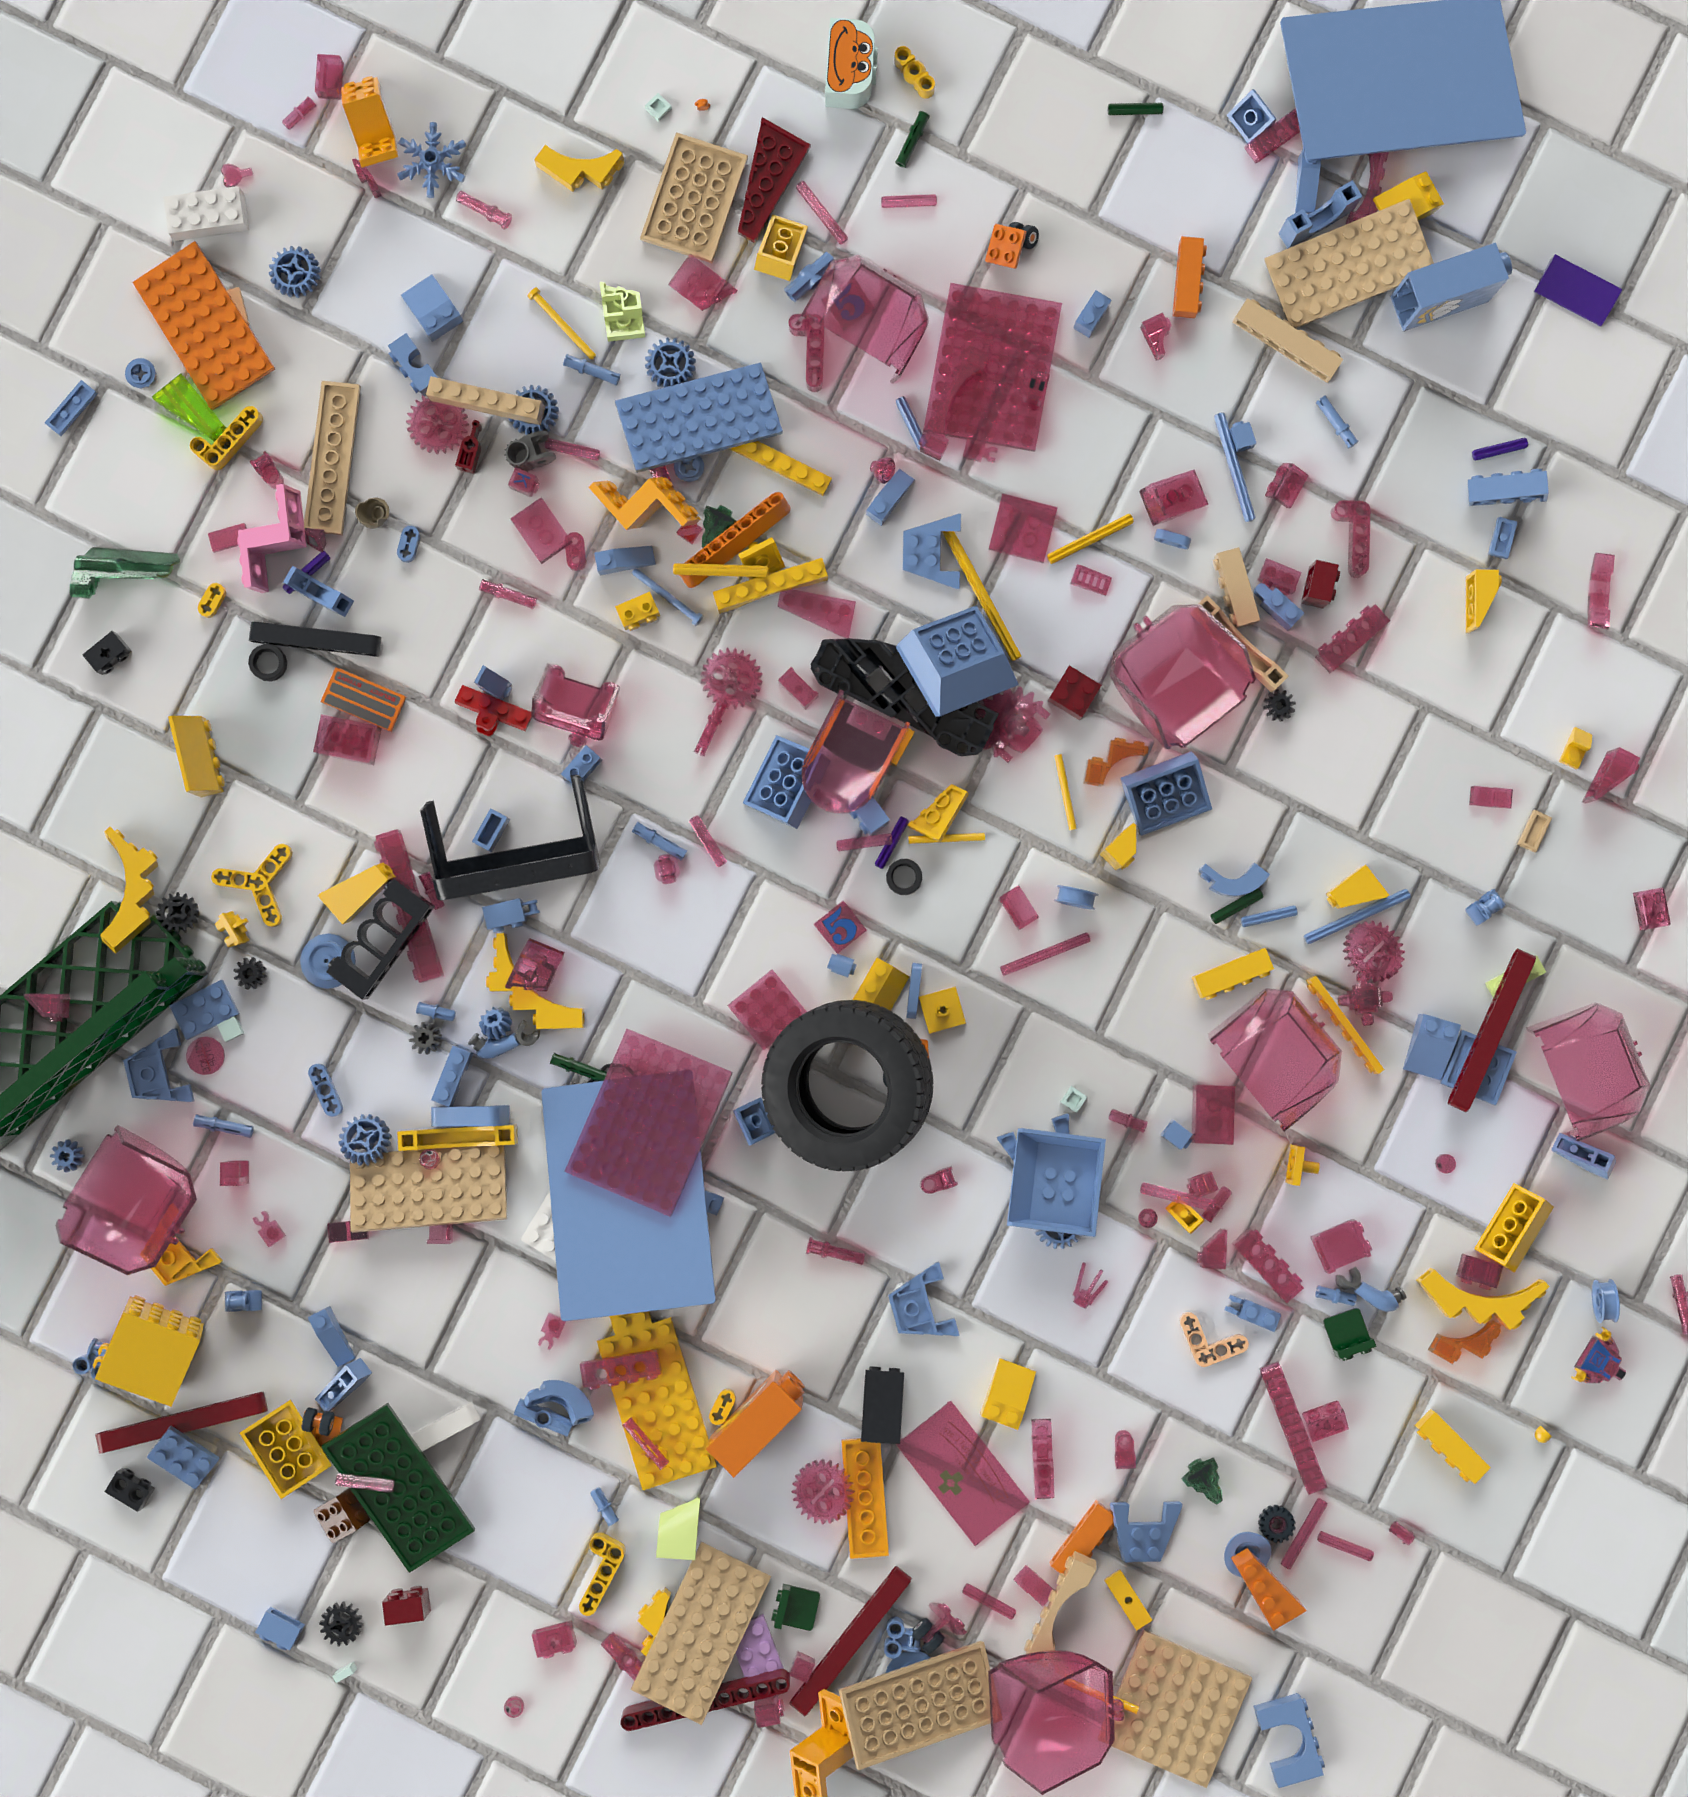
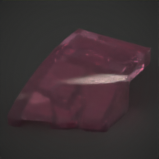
[668,254,738,311]
[505,938,565,992]

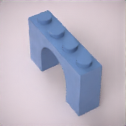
[1278,180,1362,249]
[1253,1693,1325,1788]

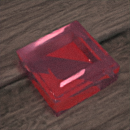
[676,524,703,544]

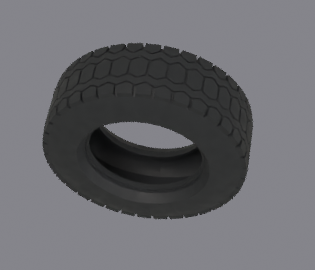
[761,1000,934,1172]

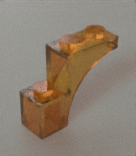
[1083,738,1149,787]
[1428,1320,1501,1364]

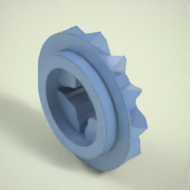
[125,358,156,389]
[674,456,704,482]

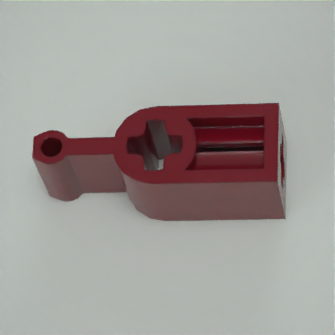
[455,420,482,474]

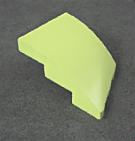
[600,282,645,342]
[656,1497,700,1560]

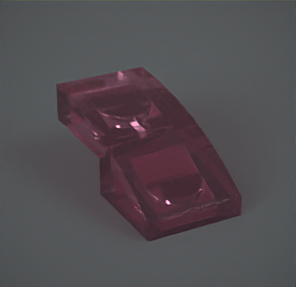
[352,158,382,198]
[1469,786,1513,809]
[1013,1565,1054,1606]

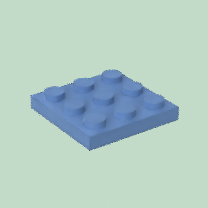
[1440,1030,1517,1105]

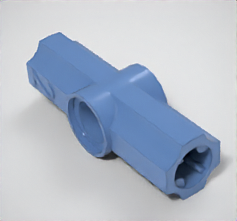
[784,252,837,302]
[513,1398,572,1437]

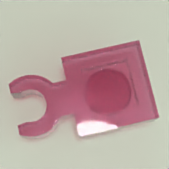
[963,438,998,463]
[253,1211,286,1247]
[538,1312,566,1350]

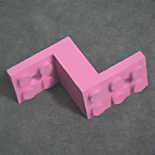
[237,484,307,593]

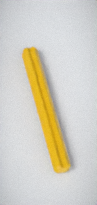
[1047,514,1134,564]
[673,563,768,577]

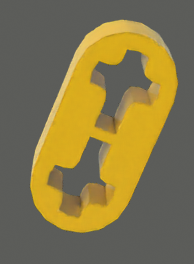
[198,583,226,618]
[709,1389,736,1425]

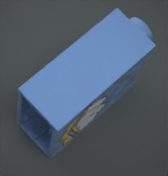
[1390,243,1512,331]

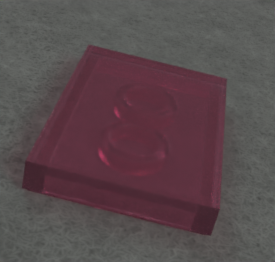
[510,497,573,564]

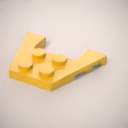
[140,1204,223,1286]

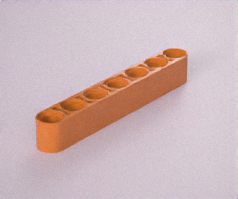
[679,492,791,588]

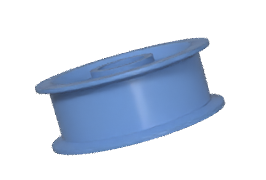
[1054,885,1099,910]
[1592,1279,1620,1323]

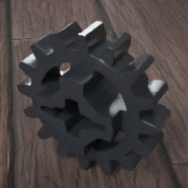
[156,892,200,934]
[319,1601,363,1647]

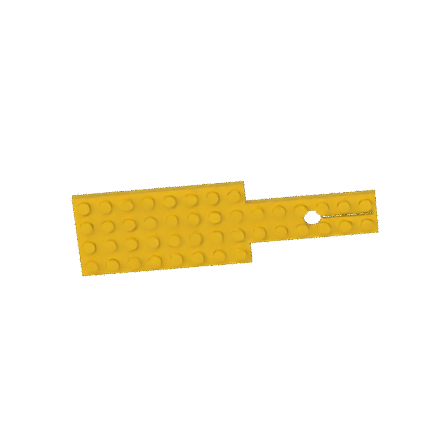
[597,1311,717,1490]

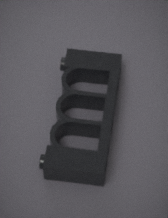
[326,878,435,1000]

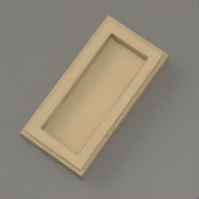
[1517,810,1552,853]

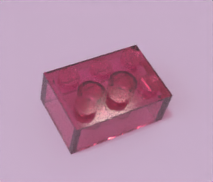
[313,714,382,766]
[1191,1084,1235,1145]

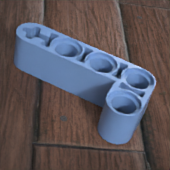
[431,1105,510,1127]

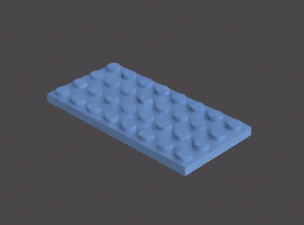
[615,362,783,473]

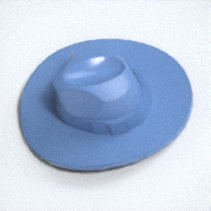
[1224,1532,1271,1577]

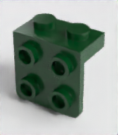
[1323,1308,1377,1361]
[771,1583,820,1631]

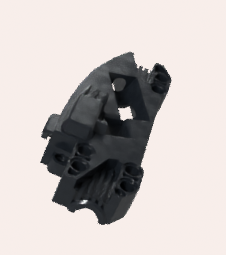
[810,638,999,757]

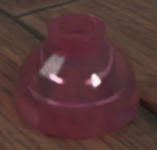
[870,457,895,484]

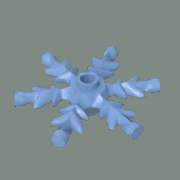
[397,122,467,198]

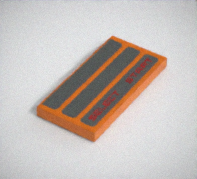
[320,667,407,732]

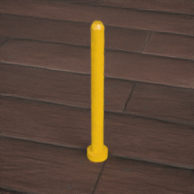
[527,287,596,360]

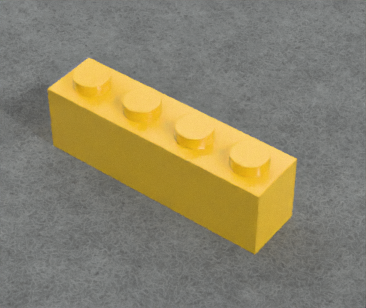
[1192,948,1274,1000]
[1414,1409,1491,1484]

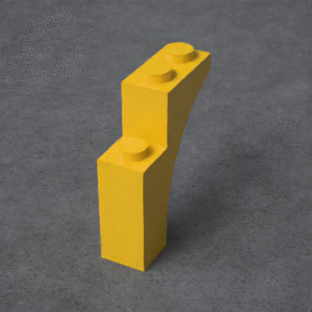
[534,145,624,192]
[637,1587,671,1656]

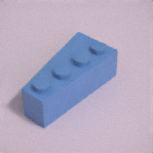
[1468,469,1549,506]

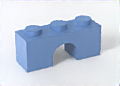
[388,333,438,396]
[431,1046,474,1107]

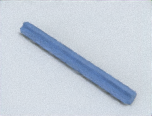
[1214,412,1255,522]
[1304,889,1411,944]

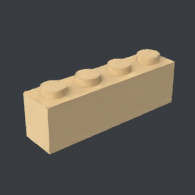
[1213,547,1260,629]

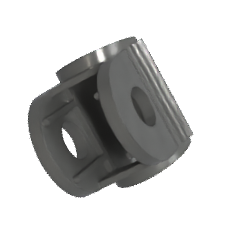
[504,431,556,472]

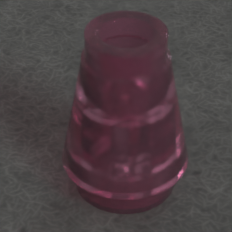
[1138,1209,1158,1228]

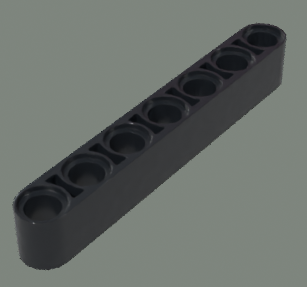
[249,622,382,657]

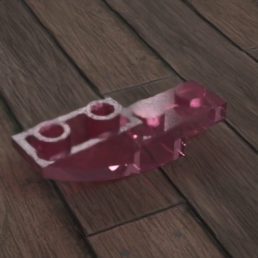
[1031,1418,1055,1499]

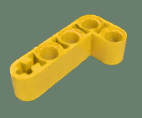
[189,406,263,470]
[579,1532,626,1616]

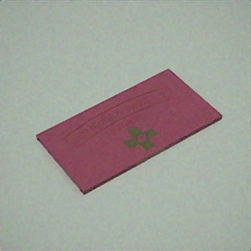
[896,1401,1030,1546]

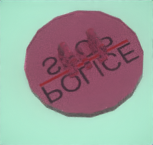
[186,1037,225,1075]

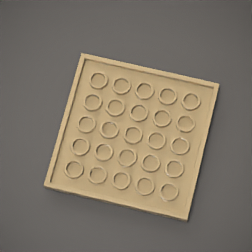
[1098,1630,1252,1788]

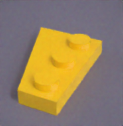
[907,784,969,843]

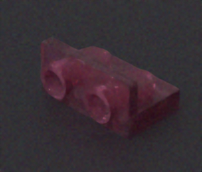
[1265,463,1309,508]

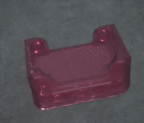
[531,663,620,741]

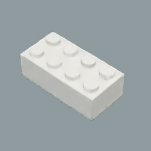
[163,186,249,241]

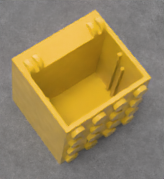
[93,1295,204,1407]

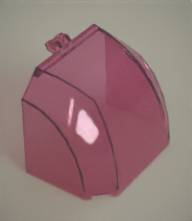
[795,255,930,384]
[1110,604,1256,749]
[1208,988,1342,1132]
[1526,1002,1651,1141]
[55,1125,197,1275]
[988,1650,1124,1795]

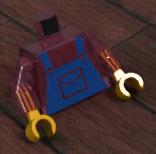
[1571,1326,1626,1383]

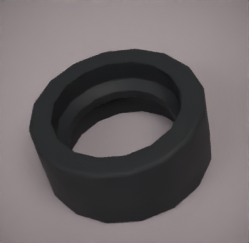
[248,644,287,682]
[886,859,922,895]

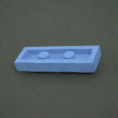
[45,380,98,436]

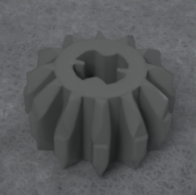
[409,1022,442,1055]

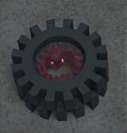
[1258,1505,1296,1543]

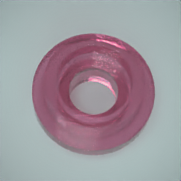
[568,731,587,747]

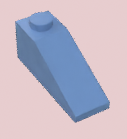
[1295,149,1321,214]
[866,469,915,526]
[594,546,656,576]
[474,665,512,701]
[1551,1133,1616,1180]
[308,1306,356,1367]
[315,1358,372,1412]

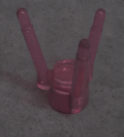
[1072,1262,1108,1309]

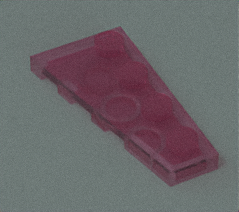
[778,589,856,639]

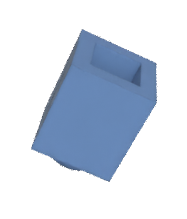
[1230,421,1256,453]
[1160,1120,1193,1150]

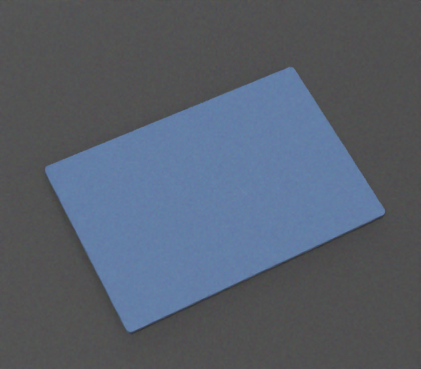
[1280,0,1526,161]
[541,1070,716,1321]

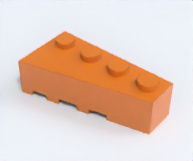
[1231,1548,1307,1631]

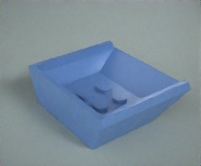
[896,605,1019,717]
[1007,1128,1106,1237]

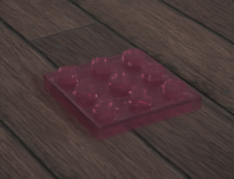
[988,493,1058,563]
[727,969,807,1050]

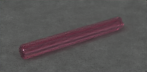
[1000,932,1091,976]

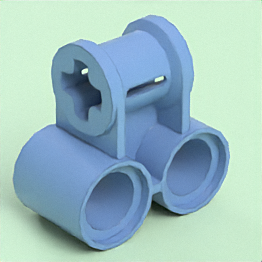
[1465,889,1506,926]
[225,1290,262,1312]
[72,1338,106,1381]
[884,1616,921,1659]

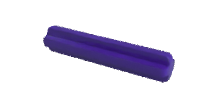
[1472,437,1528,461]
[283,551,330,594]
[875,816,909,869]

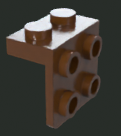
[313,1488,370,1543]

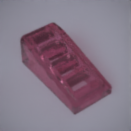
[1070,564,1112,596]

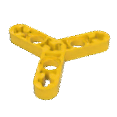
[211,844,292,927]

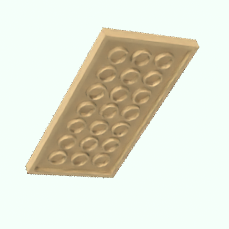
[1264,199,1434,328]
[350,1145,507,1233]
[631,1542,771,1725]
[839,1641,1002,1770]

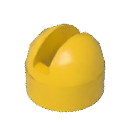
[1535,1426,1552,1443]

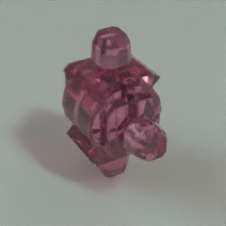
[1337,971,1393,1026]

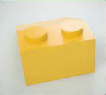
[1373,171,1444,221]
[754,214,808,281]
[1466,569,1502,633]
[980,1358,1036,1430]

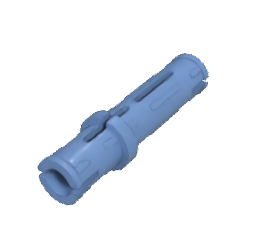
[563,354,621,386]
[1316,395,1359,449]
[632,822,687,861]
[193,1114,254,1138]

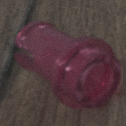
[1389,1521,1415,1545]

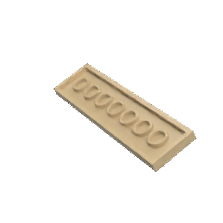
[304,381,361,535]

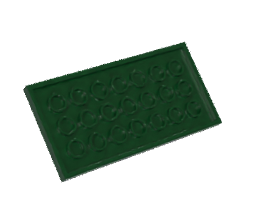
[321,1403,475,1573]

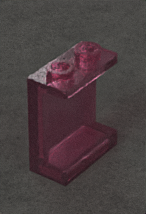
[1310,1219,1372,1274]

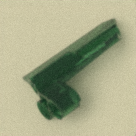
[69,547,180,599]

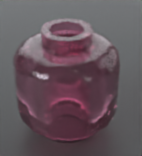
[653,854,680,884]

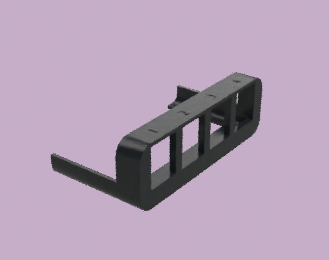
[420,774,600,900]

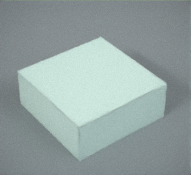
[645,93,672,122]
[217,1016,244,1042]
[1060,1086,1087,1113]
[332,1662,357,1683]

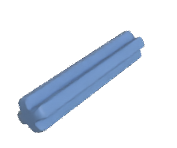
[896,396,927,450]
[1241,905,1298,927]

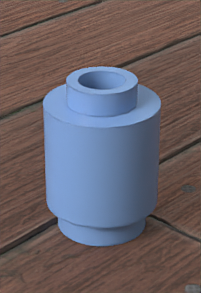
[827,954,857,978]

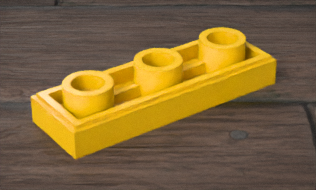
[1104,1569,1153,1631]

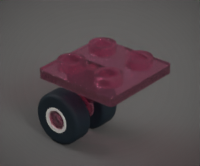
[912,1603,967,1654]

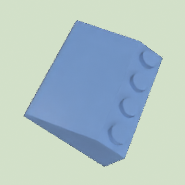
[743,735,831,829]
[1120,751,1212,836]

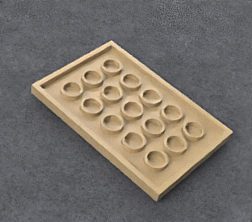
[640,132,748,263]

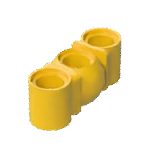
[894,46,935,99]

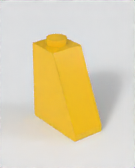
[1326,865,1389,909]

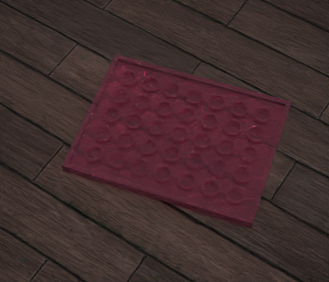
[923,283,1062,452]
[564,1029,733,1217]

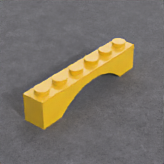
[713,558,828,614]
[397,1124,518,1151]

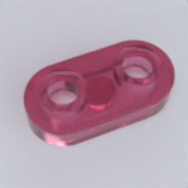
[565,532,586,571]

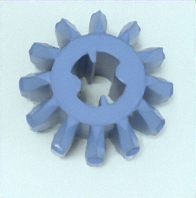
[479,1007,513,1040]
[50,1139,85,1173]

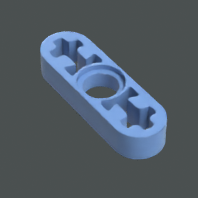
[906,963,922,1019]
[308,1064,343,1117]

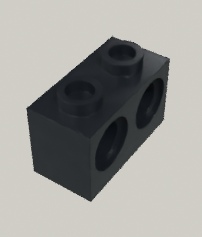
[104,1468,155,1512]

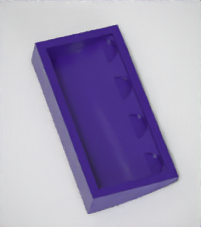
[1534,254,1622,327]

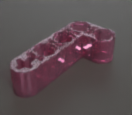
[788,314,825,392]
[1331,500,1371,578]

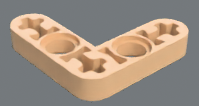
[1180,1312,1249,1367]

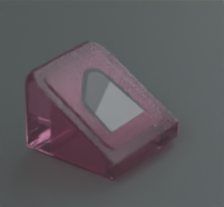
[305,528,326,552]

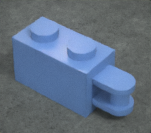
[1254,583,1304,631]
[482,898,540,933]

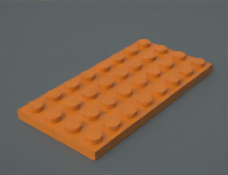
[132,241,275,410]

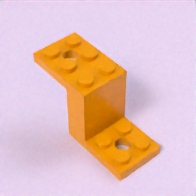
[341,76,398,168]
[588,477,701,530]
[790,1689,854,1797]

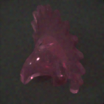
[976,686,1051,763]

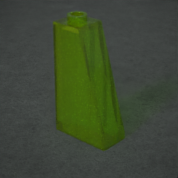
[152,373,227,441]

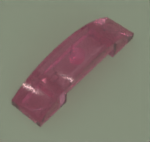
[1587,553,1615,629]

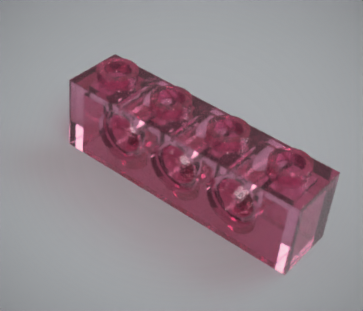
[1315,604,1390,673]
[1232,1228,1304,1303]
[579,1349,662,1390]

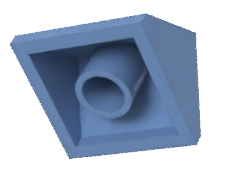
[1227,89,1276,145]
[733,1097,775,1146]

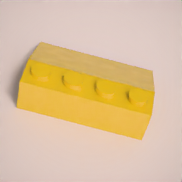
[168,716,225,797]
[239,1400,332,1499]

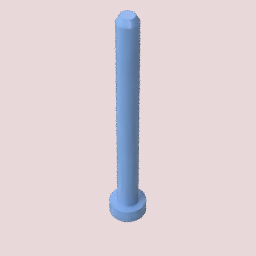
[632,569,704,626]

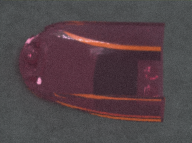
[802,689,910,814]

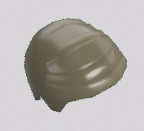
[355,497,389,529]

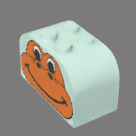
[825,18,878,109]

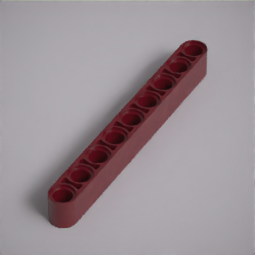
[1448,948,1536,1113]
[95,1391,268,1454]
[789,1566,912,1717]
[620,1669,790,1731]

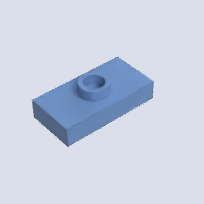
[1488,517,1517,559]

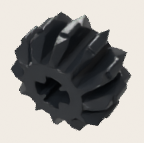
[1263,689,1296,722]
[233,957,267,990]

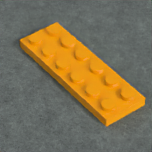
[841,1438,889,1559]

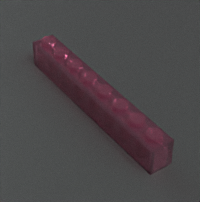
[374,829,444,983]

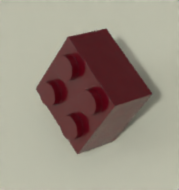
[1301,559,1340,609]
[1047,665,1102,720]
[382,1586,431,1626]

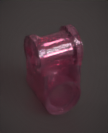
[250,451,284,489]
[919,1166,958,1194]
[1115,1430,1136,1469]

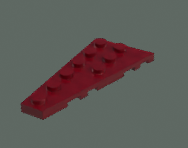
[738,117,811,243]

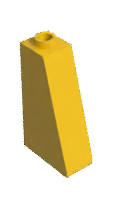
[318,863,396,925]

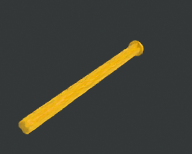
[941,531,1021,661]

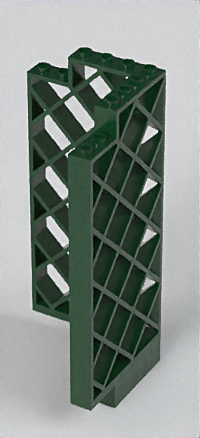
[0,901,208,1151]

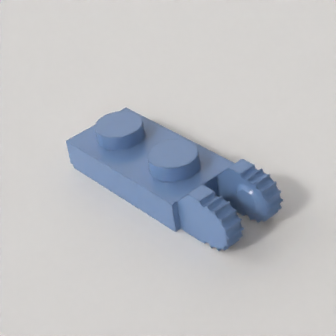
[1224,1295,1281,1332]

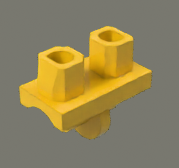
[215,911,250,947]

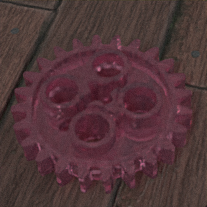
[406,395,469,455]
[700,648,763,709]
[1343,921,1405,983]
[791,1459,855,1524]

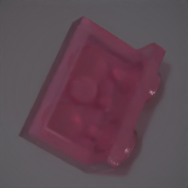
[1257,558,1302,595]
[1633,888,1671,930]
[1302,1400,1349,1442]

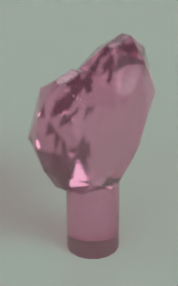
[221,164,253,188]

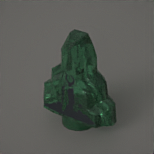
[702,505,737,548]
[1181,1457,1223,1504]

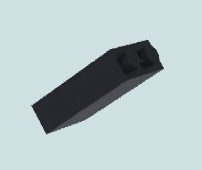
[861,1366,904,1444]

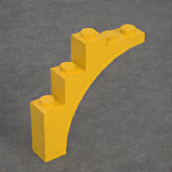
[100,827,158,954]
[486,933,585,1029]
[1416,1268,1550,1330]

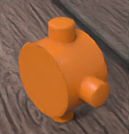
[695,99,710,111]

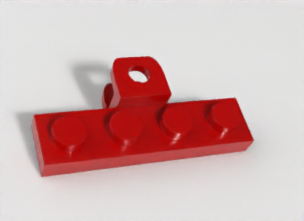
[455,685,533,737]

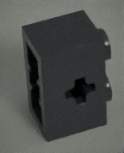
[82,631,131,675]

